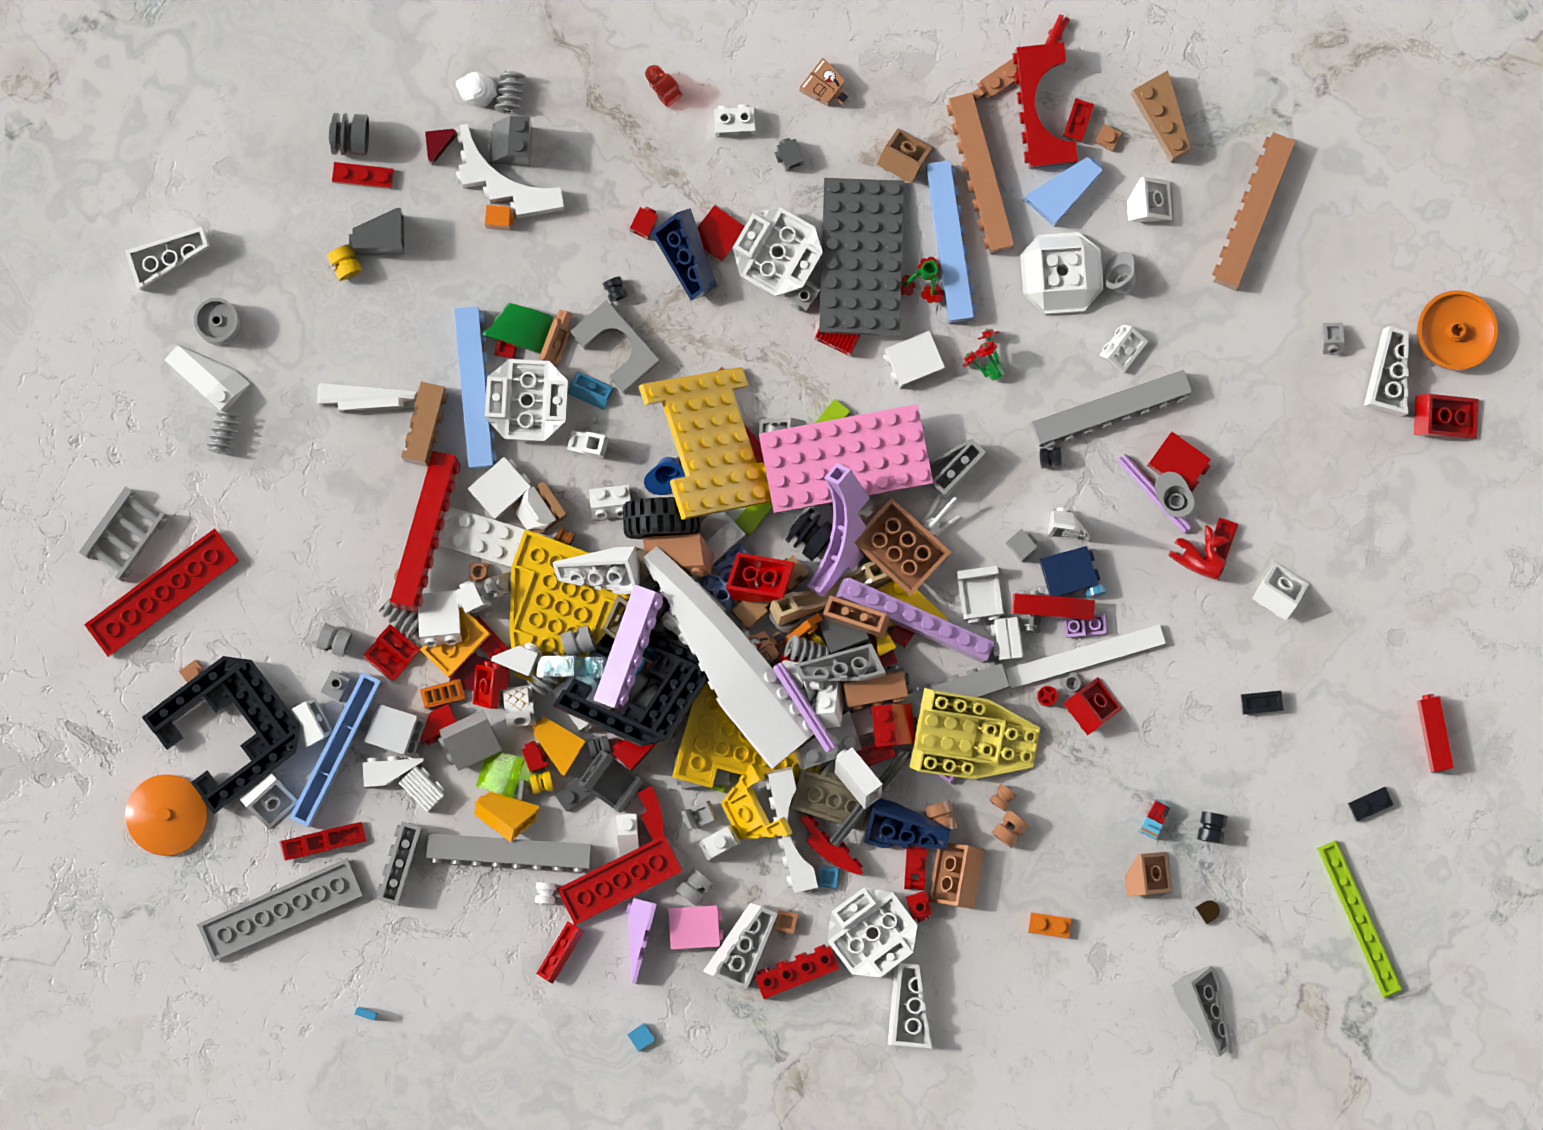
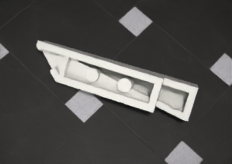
[317,383,417,413]

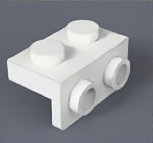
[589,485,631,520]

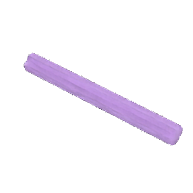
[1118,454,1192,533]
[773,662,836,752]

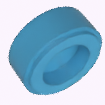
[1085,585,1107,599]

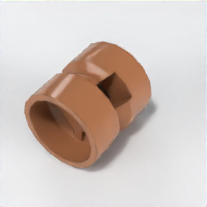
[925,801,958,830]
[991,810,1029,849]

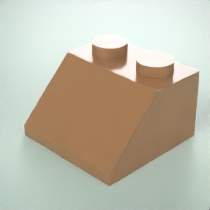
[877,128,933,183]

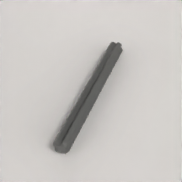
[830,748,911,847]

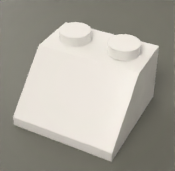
[1252,562,1309,620]
[491,642,543,676]
[238,772,298,829]

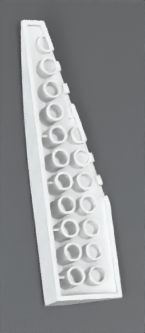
[643,546,814,769]

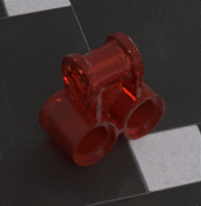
[645,65,683,108]

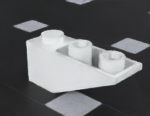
[363,755,425,788]

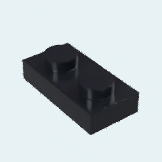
[1240,690,1284,715]
[1347,787,1394,822]

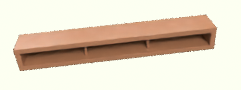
[946,92,1014,254]
[1212,132,1295,291]

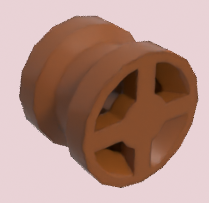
[554,526,576,545]

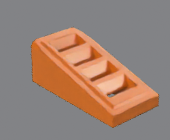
[420,679,466,709]

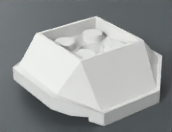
[733,207,823,297]
[1020,232,1104,315]
[485,359,568,442]
[827,887,918,978]

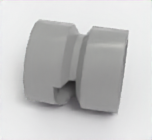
[316,623,352,657]
[561,625,596,658]
[676,868,714,906]

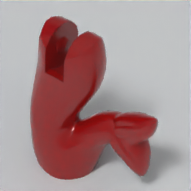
[1168,525,1229,580]

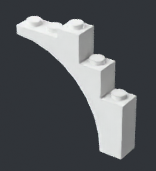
[456,124,565,219]

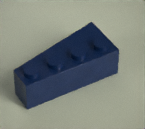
[651,208,718,301]

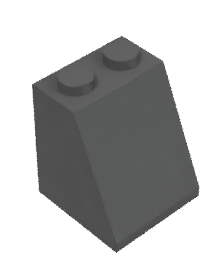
[490,116,533,166]
[349,208,404,255]
[815,609,870,655]

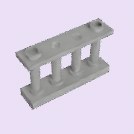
[79,486,168,581]

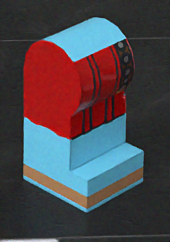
[1138,798,1171,840]

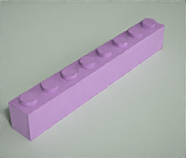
[836,577,994,662]

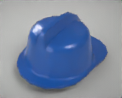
[644,456,686,495]

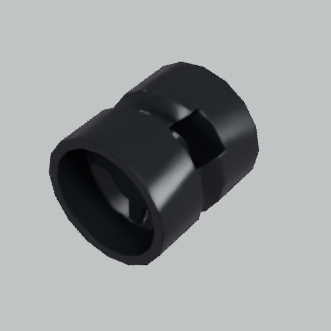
[1197,811,1228,844]

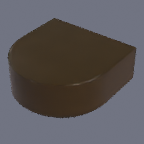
[1195,900,1220,925]

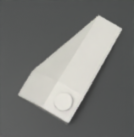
[1048,507,1090,542]

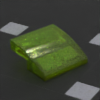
[476,752,525,798]

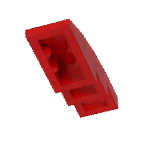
[1011,593,1095,620]
[279,822,366,861]

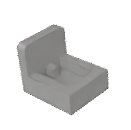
[682,801,717,830]

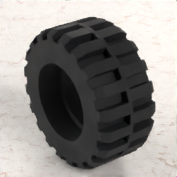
[623,497,701,540]

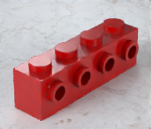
[754,944,839,999]

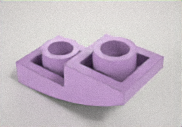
[1063,613,1108,638]

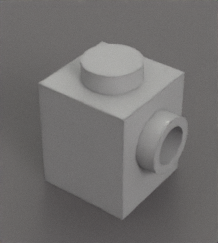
[1005,529,1037,562]
[321,669,352,702]

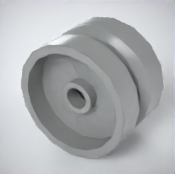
[194,298,241,346]

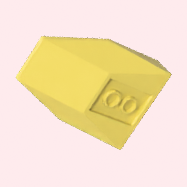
[910,688,1040,779]

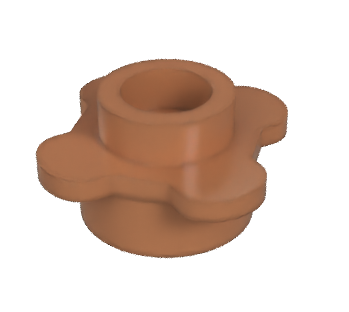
[469,562,489,582]

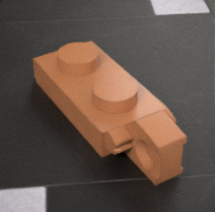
[972,59,1018,102]
[539,309,573,367]

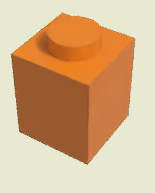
[485,205,515,230]

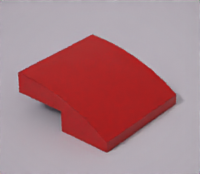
[697,204,745,262]
[362,624,420,682]

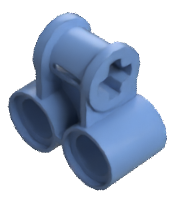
[701,569,734,611]

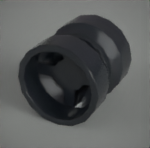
[602,276,628,303]
[1039,447,1062,469]

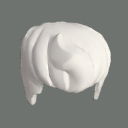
[456,71,497,107]

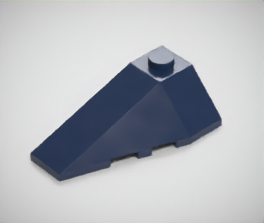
[864,798,951,849]

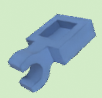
[716,543,749,574]

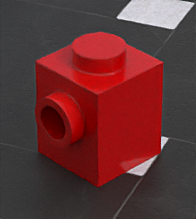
[905,891,933,923]

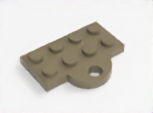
[789,761,875,833]

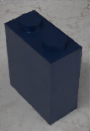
[1039,546,1100,597]

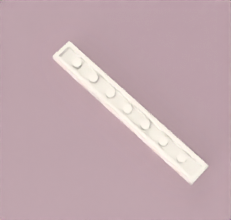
[1005,624,1166,689]

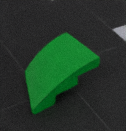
[483,303,553,354]

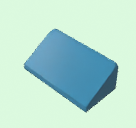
[568,371,614,410]

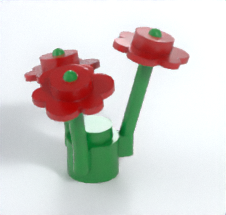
[901,256,944,303]
[962,328,1005,381]

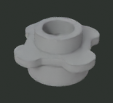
[1060,672,1084,696]

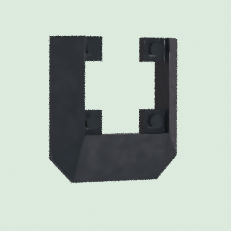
[553,629,708,747]
[142,656,300,814]

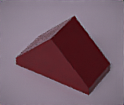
[425,128,457,166]

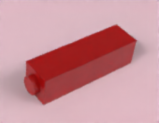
[1417,694,1454,773]

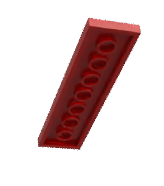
[84,528,239,657]

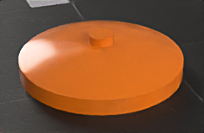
[1416,290,1498,371]
[126,774,208,856]

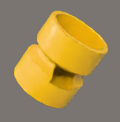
[327,244,362,281]

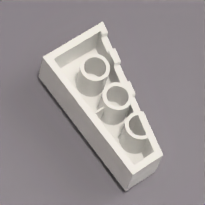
[703,903,777,990]

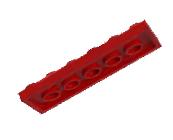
[557,835,683,925]

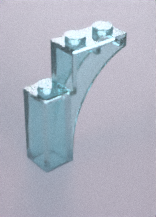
[537,656,608,680]

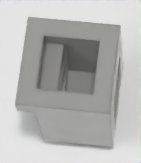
[790,281,820,312]

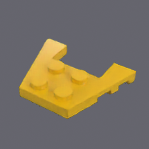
[874,581,948,657]
[721,762,793,839]

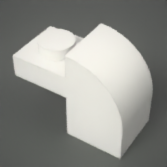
[567,430,609,459]

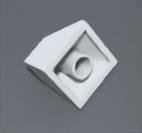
[1127,177,1172,223]

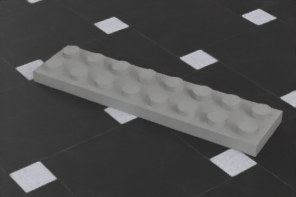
[197,858,363,962]

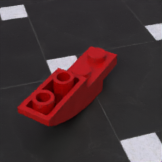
[799,814,863,876]

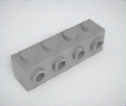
[376,822,423,906]

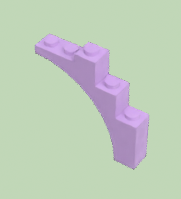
[806,463,870,597]

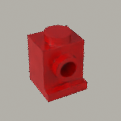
[521,741,550,773]

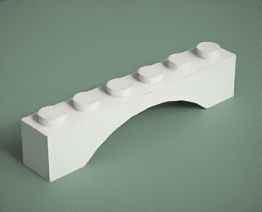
[765,767,818,893]

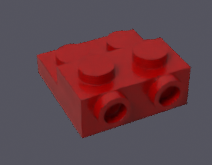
[473,661,510,709]

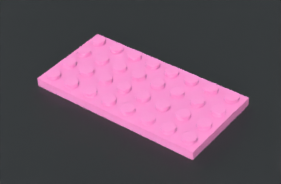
[759,404,933,514]

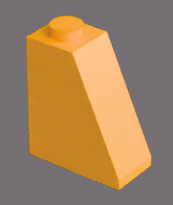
[532,716,586,777]
[474,791,539,842]

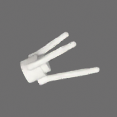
[921,494,960,537]

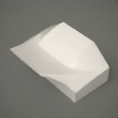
[516,486,556,530]

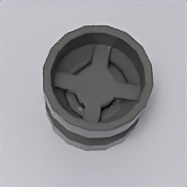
[587,735,612,760]

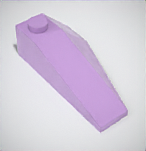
[626,898,658,984]

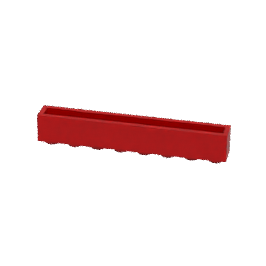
[389,451,461,612]

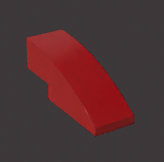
[638,786,664,840]

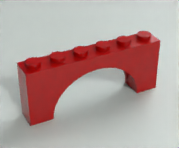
[1012,42,1078,168]

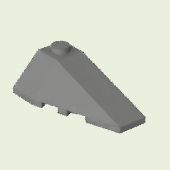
[795,644,886,682]
[1172,966,1230,1057]

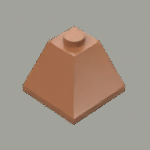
[1125,852,1171,897]

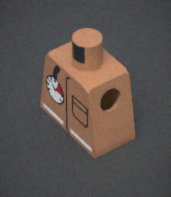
[799,58,849,106]
[748,631,785,664]

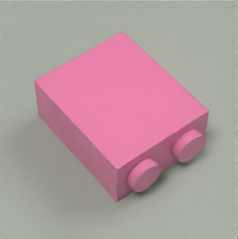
[668,905,724,950]

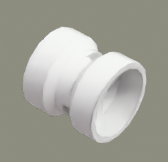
[535,882,556,904]

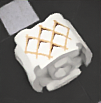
[503,685,536,728]

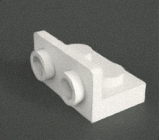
[1100,325,1148,373]

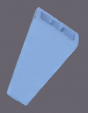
[1024,157,1102,226]

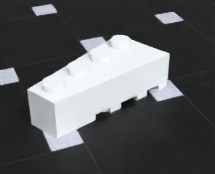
[125,227,210,290]
[1364,326,1409,416]
[888,963,932,1049]

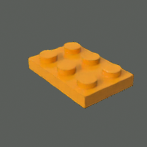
[420,607,491,678]

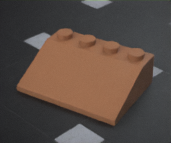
[854,498,951,596]

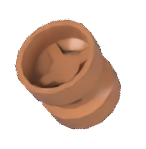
[989,784,1017,812]

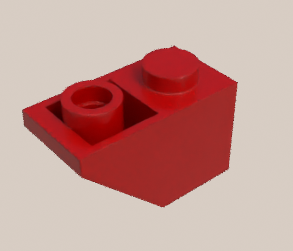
[420,704,457,745]

